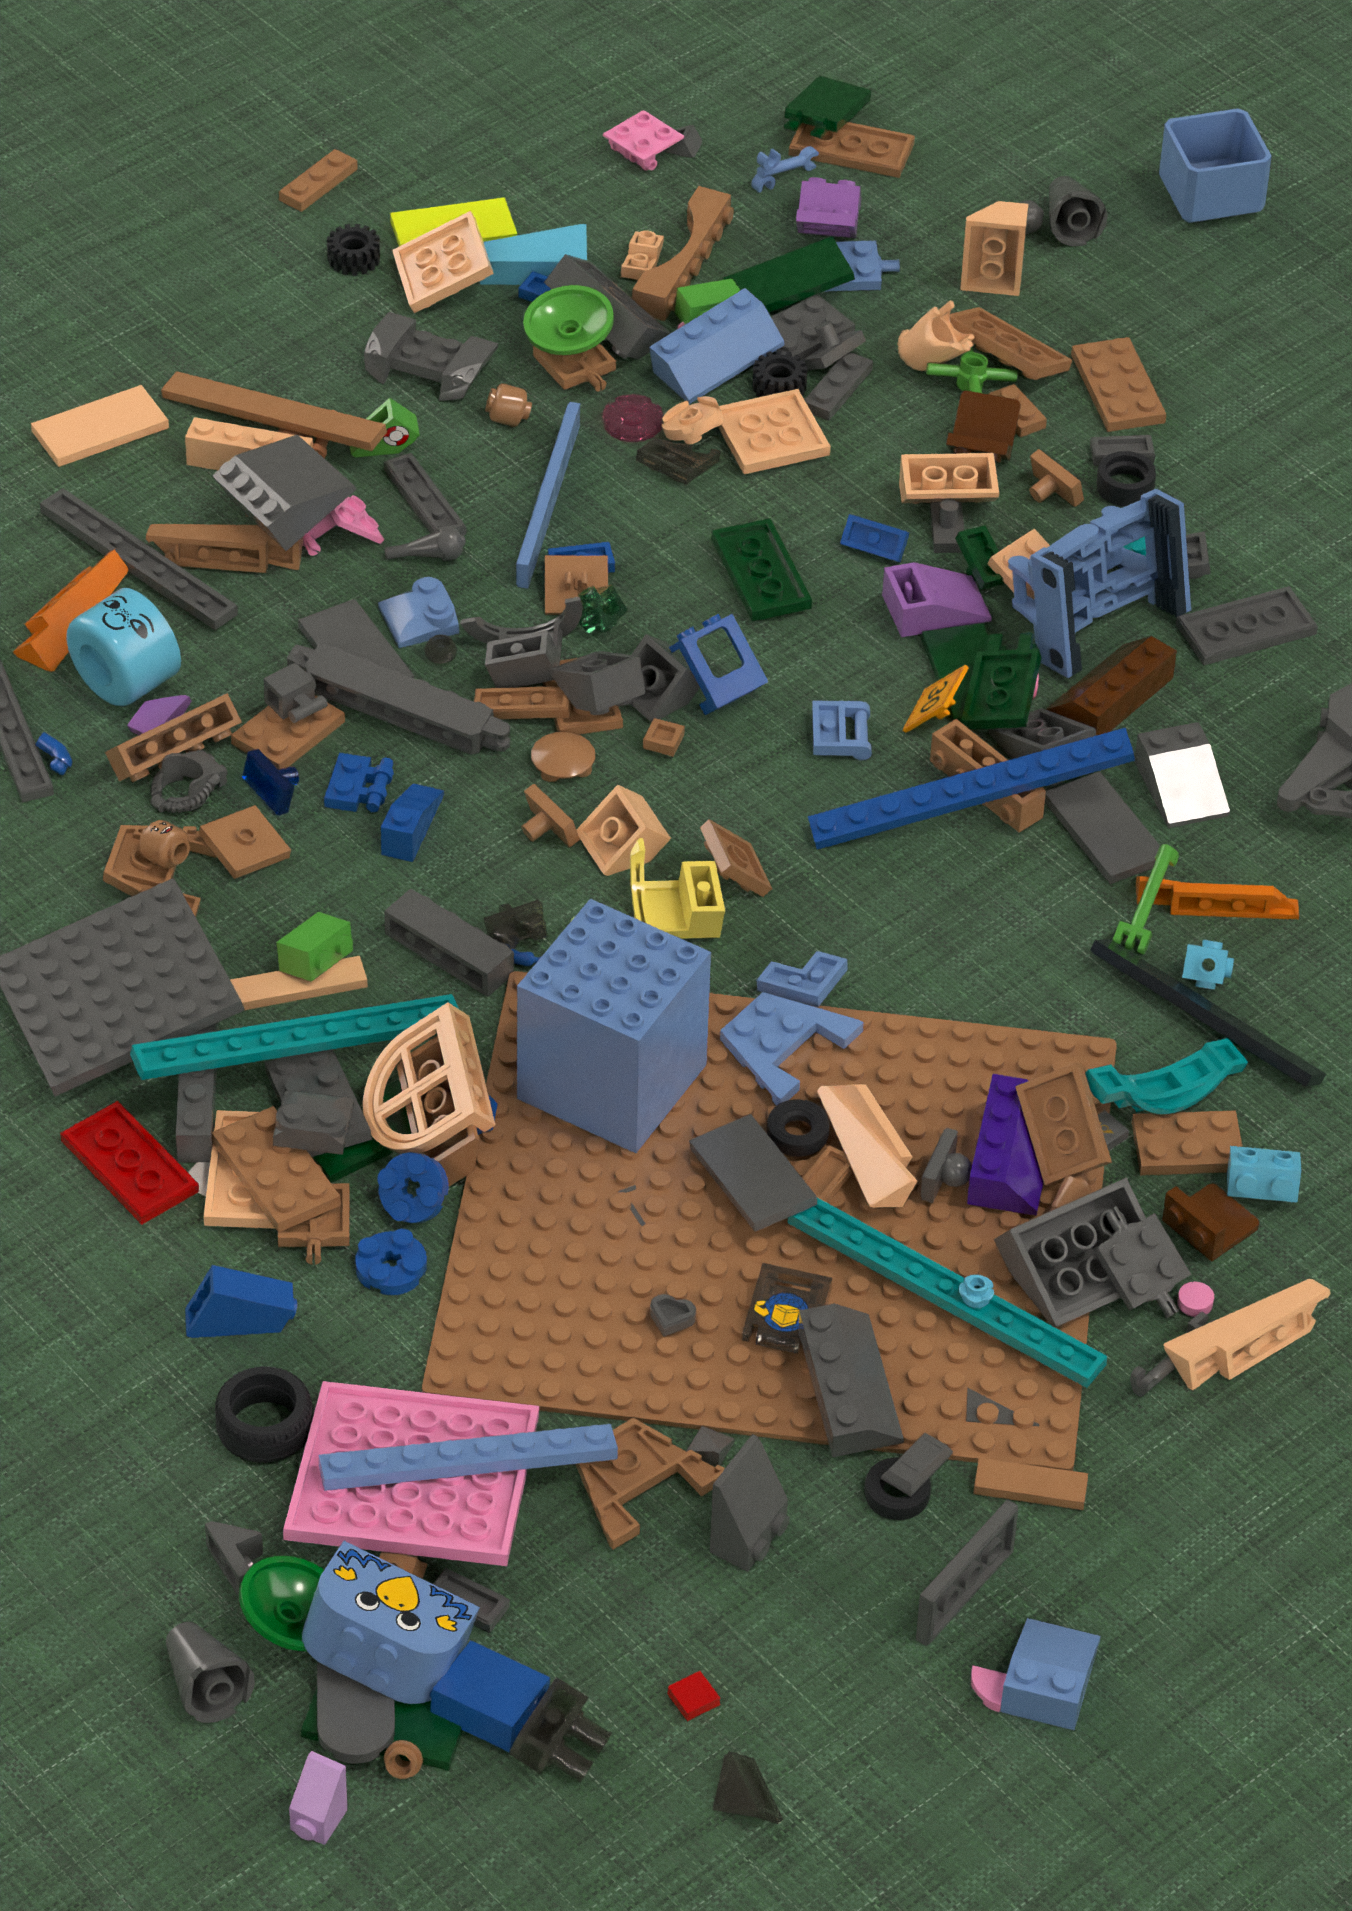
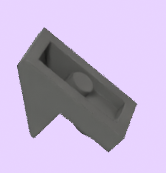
[205,1521,263,1597]

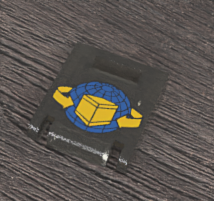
[742,1263,832,1354]

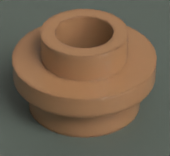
[384,1740,423,1779]

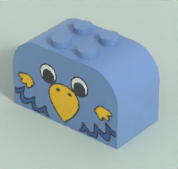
[302,1541,480,1704]

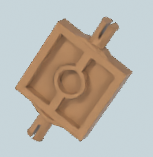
[533,343,616,392]
[278,1164,350,1265]

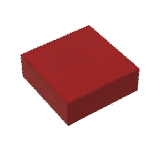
[667,1671,720,1721]

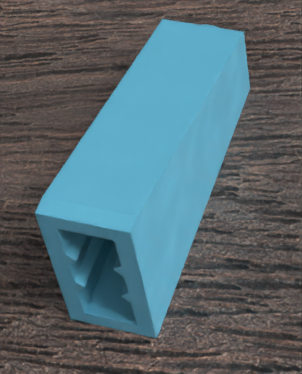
[480,224,587,285]

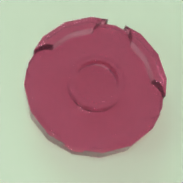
[602,394,663,442]

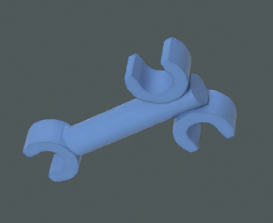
[751,146,819,193]

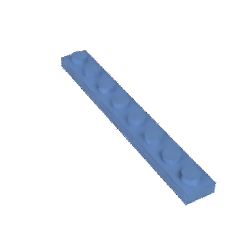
[319,1424,618,1491]

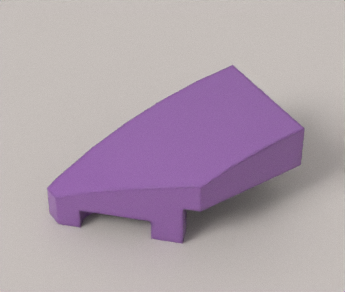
[127,695,192,735]

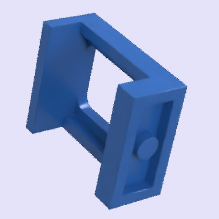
[669,614,768,716]

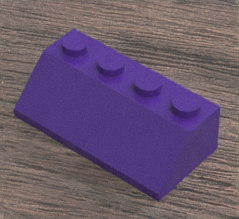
[967,1074,1044,1216]

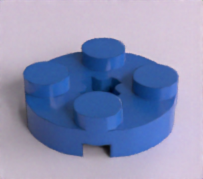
[377,1152,449,1223]
[355,1229,427,1295]

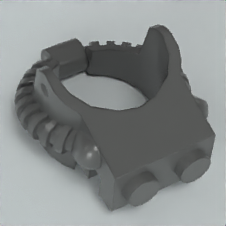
[150,749,228,813]

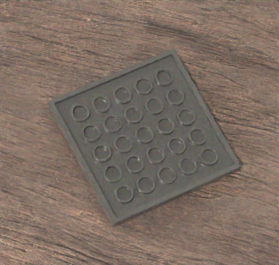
[0,878,245,1097]

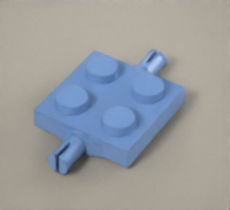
[826,241,900,291]

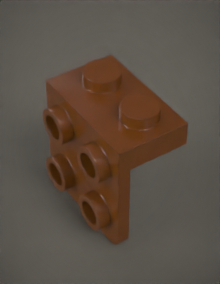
[946,391,1021,463]
[1162,1184,1259,1262]

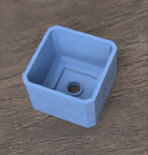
[1159,109,1272,223]

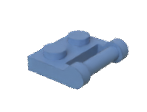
[812,701,872,760]

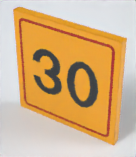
[903,664,969,733]

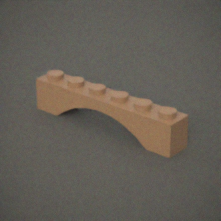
[632,186,734,321]

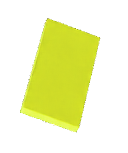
[390,197,517,246]

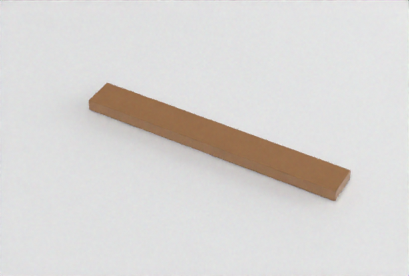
[161,371,387,451]

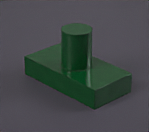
[955,525,1005,590]

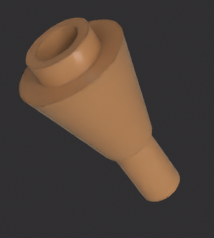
[1049,1176,1091,1212]

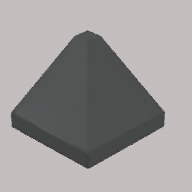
[686,1426,735,1467]

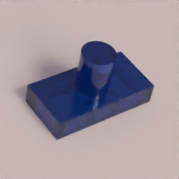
[242,749,299,815]

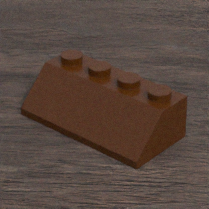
[1045,636,1177,736]

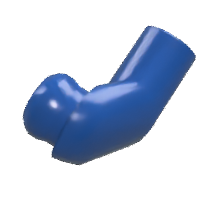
[35,732,73,775]

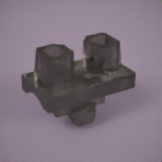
[484,899,547,949]

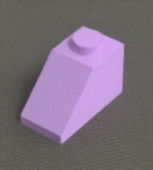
[289,1751,347,1845]

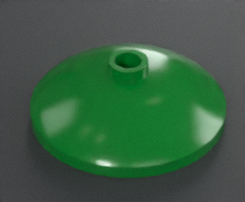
[239,1556,324,1652]

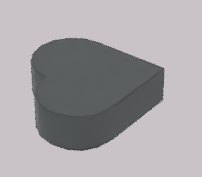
[650,1294,696,1337]

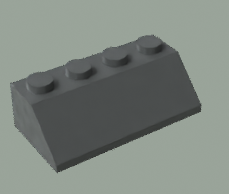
[544,254,671,360]
[798,1303,904,1457]

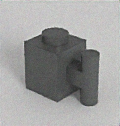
[263,662,328,723]

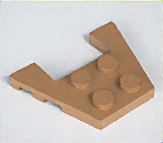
[103,825,217,917]
[575,1418,725,1550]

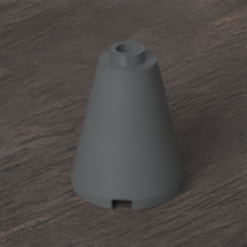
[1049,176,1108,246]
[166,1622,255,1723]

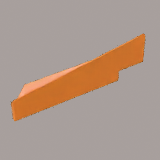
[13,549,128,672]
[1136,876,1299,920]

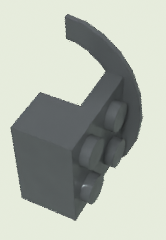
[460,597,583,688]

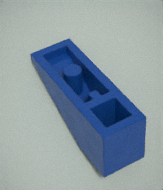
[381,784,444,862]

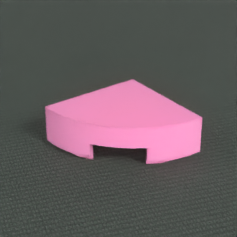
[971,1666,1007,1712]

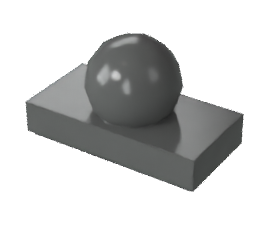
[920,1127,972,1203]

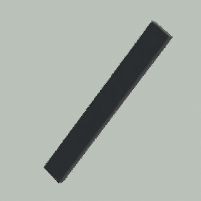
[1090,939,1326,1087]

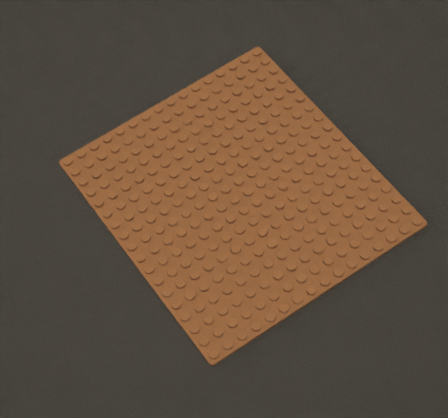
[422,971,1117,1471]

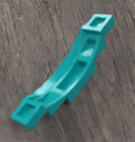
[1085,1038,1248,1114]

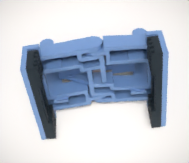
[1008,489,1191,678]

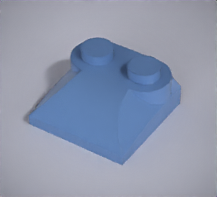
[378,577,459,648]

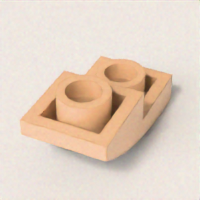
[621,231,664,280]

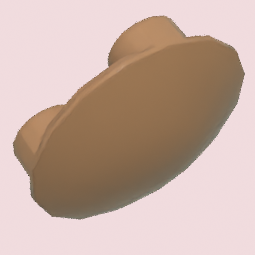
[531,732,595,782]

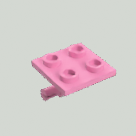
[303,495,384,556]

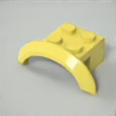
[630,838,725,939]

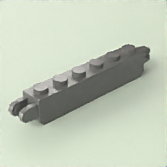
[287,642,510,755]

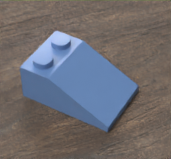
[1000,1618,1101,1730]

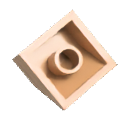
[577,785,671,876]

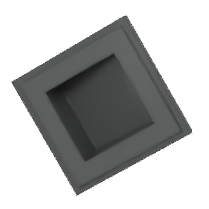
[663,125,702,158]

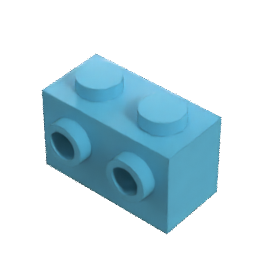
[1227,1146,1301,1202]

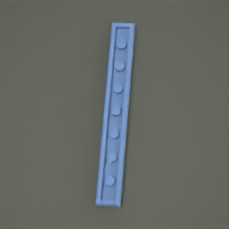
[516,402,580,588]

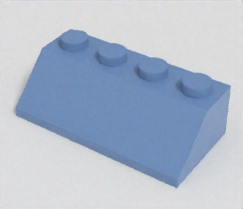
[649,288,785,404]

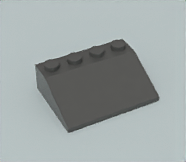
[212,435,357,551]
[994,1178,1146,1328]

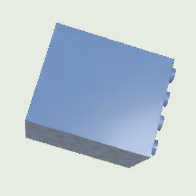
[517,899,711,1153]

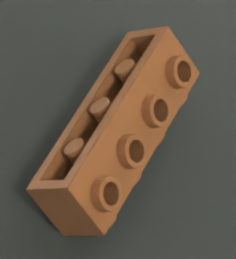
[105,693,242,783]
[930,719,1046,833]

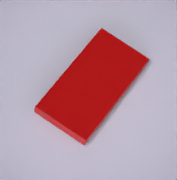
[60,1101,199,1225]

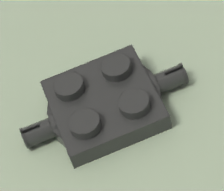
[1093,1206,1191,1318]

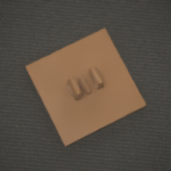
[545,555,608,615]

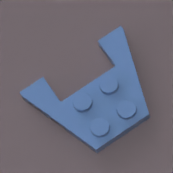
[720,992,864,1106]

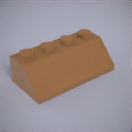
[396,1035,479,1186]

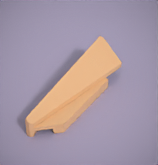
[1164,1279,1330,1390]

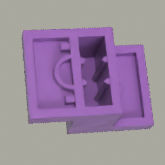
[796,177,862,238]

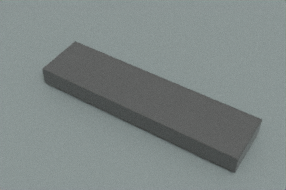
[384,453,466,536]

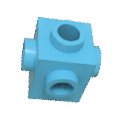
[1182,940,1234,990]

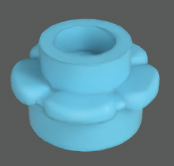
[959,1275,994,1308]

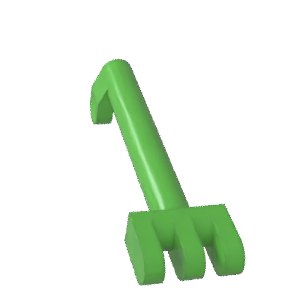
[1113,844,1179,955]

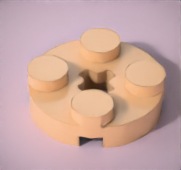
[661,396,724,445]

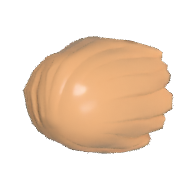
[897,300,975,371]

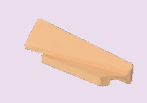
[817,1084,917,1208]

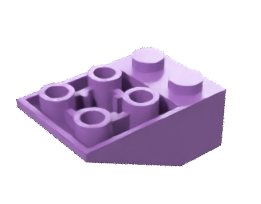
[882,562,992,637]

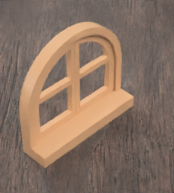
[363,1003,495,1154]

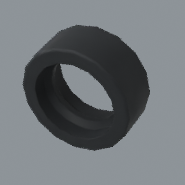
[1096,451,1156,507]

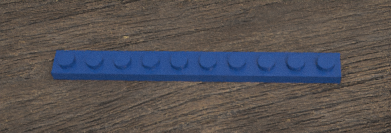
[808,728,1135,850]

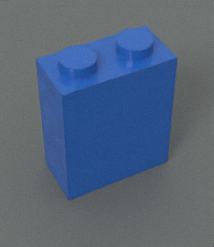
[429,1640,550,1752]

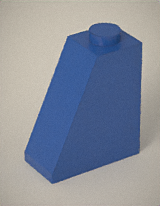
[185,1265,297,1338]

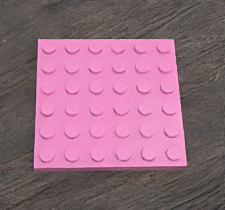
[283,1381,539,1566]

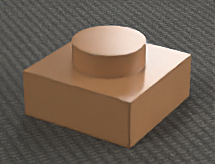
[643,718,685,757]

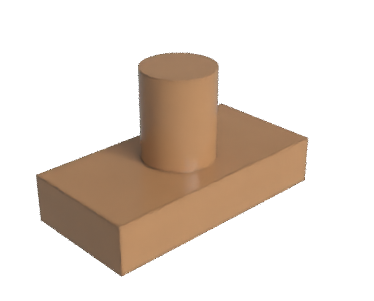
[1029,449,1084,507]
[521,784,580,848]

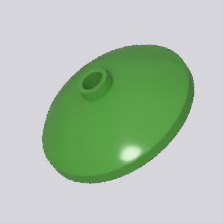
[523,285,614,355]

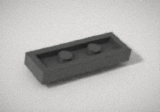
[805,352,873,421]

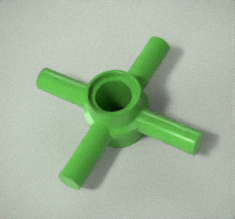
[926,346,1018,393]

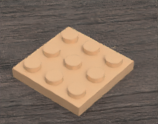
[392,211,494,313]
[718,389,831,474]

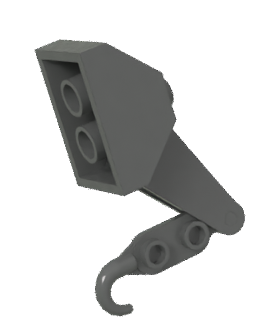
[1277,683,1352,819]

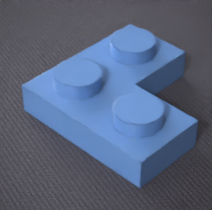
[757,951,848,1007]

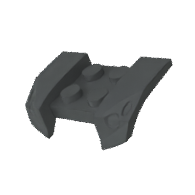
[364,312,499,401]

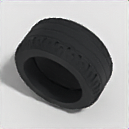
[215,1366,312,1463]

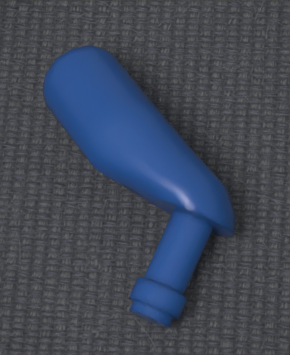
[507,945,541,966]

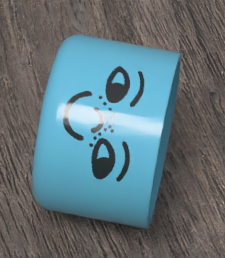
[66,588,181,706]

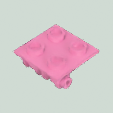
[603,110,684,171]

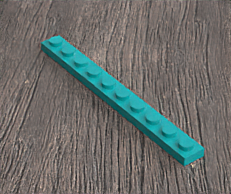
[130,994,460,1080]
[787,1197,1107,1388]

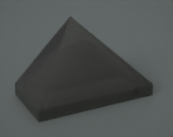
[713,1751,783,1824]

